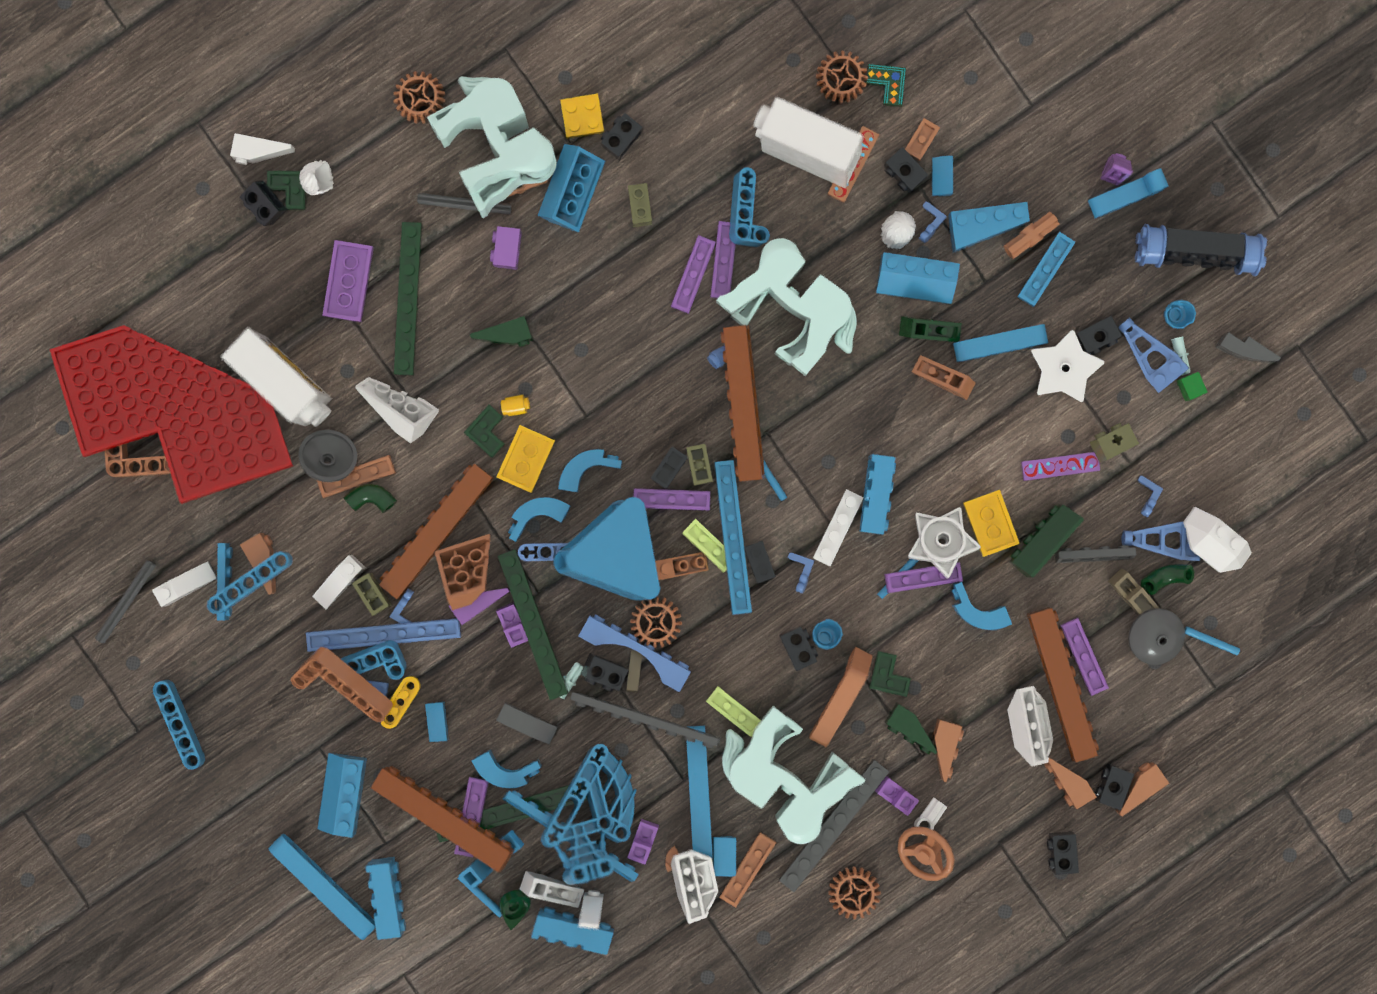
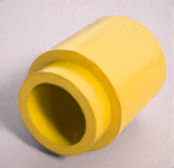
[501,395,530,416]

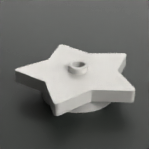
[1031,330,1104,402]
[908,507,981,579]

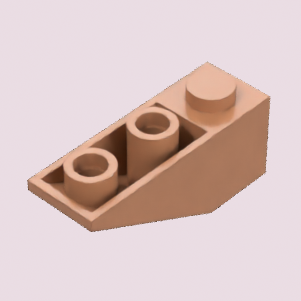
[655,552,709,580]
[932,718,964,782]
[1044,758,1097,809]

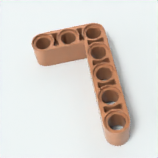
[105,443,171,478]
[291,647,393,722]
[809,647,873,747]

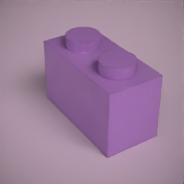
[490,226,522,270]

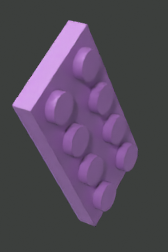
[322,240,374,322]

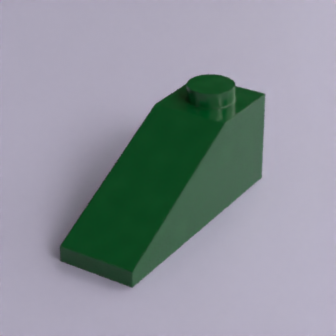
[470,316,533,347]
[899,316,962,342]

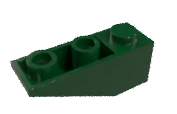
[885,703,937,754]

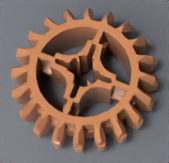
[816,51,868,103]
[394,71,445,124]
[630,596,682,648]
[828,866,881,919]

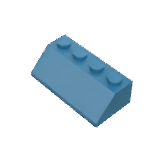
[538,144,605,232]
[876,252,960,304]
[318,753,367,838]

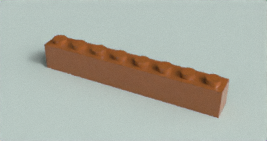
[721,325,765,482]
[379,464,494,599]
[1027,607,1099,763]
[371,766,515,872]

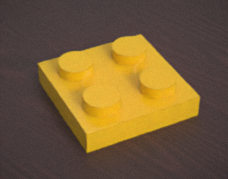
[560,94,604,139]

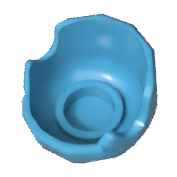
[1164,300,1196,329]
[812,619,843,650]

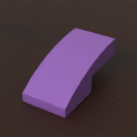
[496,603,528,648]
[875,776,919,816]
[627,819,659,864]

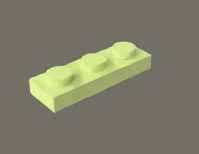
[682,519,727,573]
[706,686,761,737]

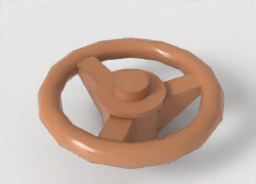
[898,827,954,881]

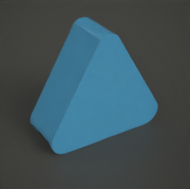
[554,497,660,601]

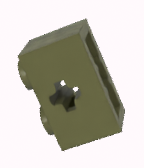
[628,183,652,227]
[1089,423,1139,463]
[686,444,713,486]
[352,573,392,616]

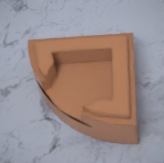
[665,845,680,872]

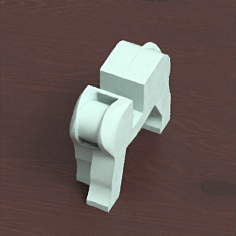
[427,76,557,218]
[716,238,857,376]
[722,706,865,844]

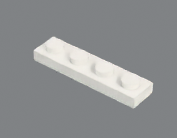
[813,489,864,566]

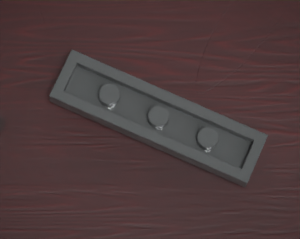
[1055,545,1136,563]

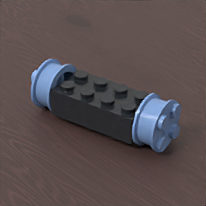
[1135,224,1267,276]

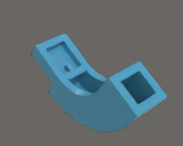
[558,449,622,493]
[508,497,571,542]
[951,582,1012,630]
[472,750,542,788]
[458,830,524,890]

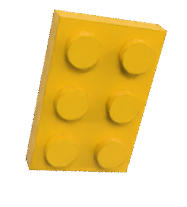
[497,425,555,493]
[963,490,1020,557]

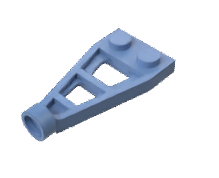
[1118,318,1189,393]
[1121,522,1200,561]

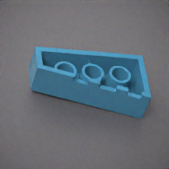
[948,202,1030,253]
[859,454,896,534]
[365,857,406,940]
[531,907,614,955]

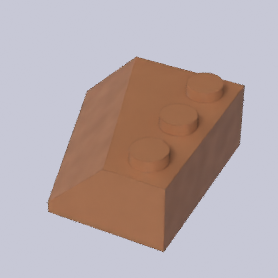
[435,534,491,610]

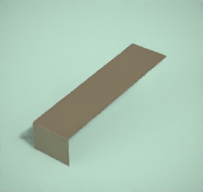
[626,650,642,693]

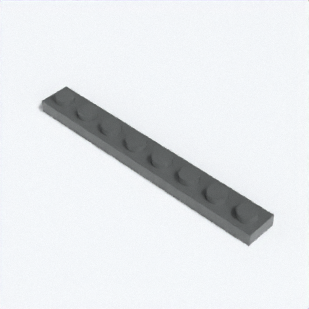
[570,691,721,748]
[779,759,889,892]

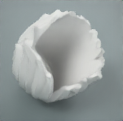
[299,160,334,195]
[881,211,916,249]

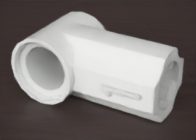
[914,797,947,835]

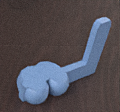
[919,202,947,243]
[1138,476,1163,517]
[788,553,814,594]
[390,588,414,624]

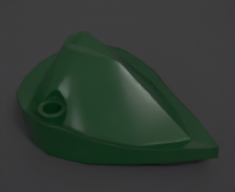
[499,890,531,930]

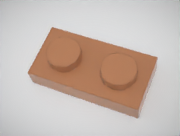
[905,118,940,162]

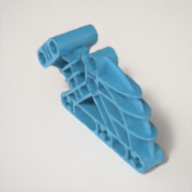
[541,744,637,885]

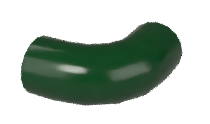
[343,484,397,513]
[1141,564,1194,595]

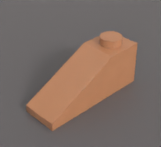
[912,355,976,400]
[240,533,276,595]
[1116,762,1169,816]

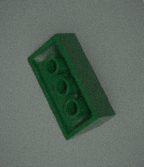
[1009,504,1084,578]

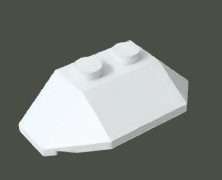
[1183,507,1252,573]
[1008,686,1053,766]
[671,850,718,924]

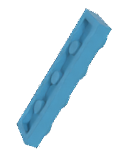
[1017,232,1075,307]
[217,543,233,621]

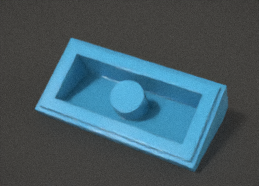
[932,156,953,196]
[425,701,449,742]
[713,836,736,877]

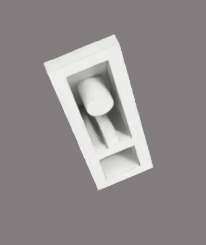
[230,133,295,165]
[312,555,366,610]
[152,561,217,607]
[520,871,584,908]
[579,890,604,929]

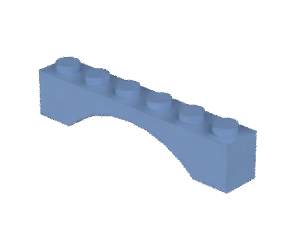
[579,614,691,692]

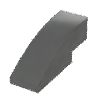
[1215,332,1281,363]
[496,702,558,744]

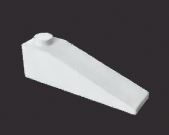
[355,377,439,443]

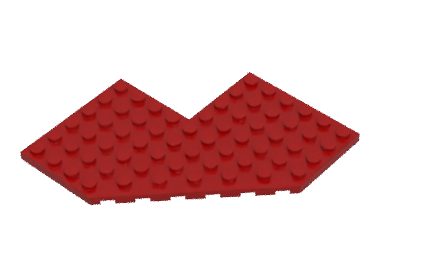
[49,325,293,504]

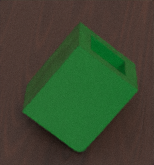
[1176,372,1208,401]

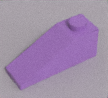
[1100,153,1132,186]
[449,588,510,625]

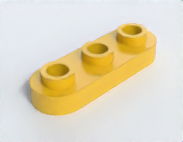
[380,676,421,729]

